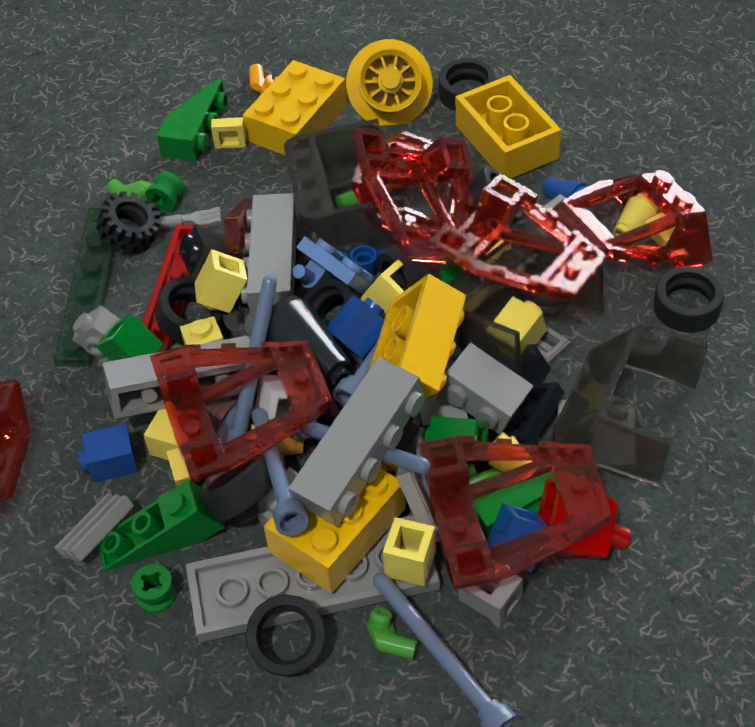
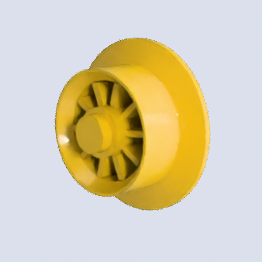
[346,39,433,126]

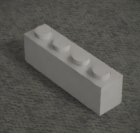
[241,193,297,318]
[102,335,260,419]
[288,357,425,527]

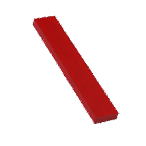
[143,224,209,353]

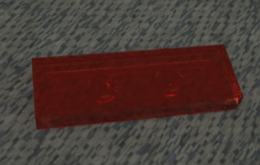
[224,198,253,254]

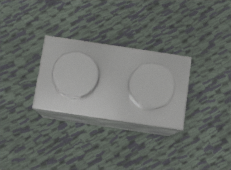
[439,342,533,435]

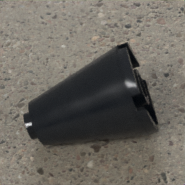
[262,296,352,391]

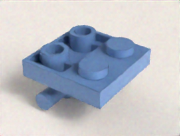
[292,236,376,294]

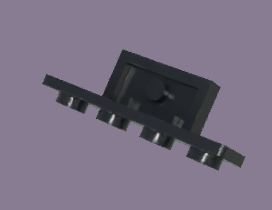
[469,344,564,473]

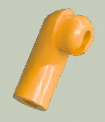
[249,64,277,94]

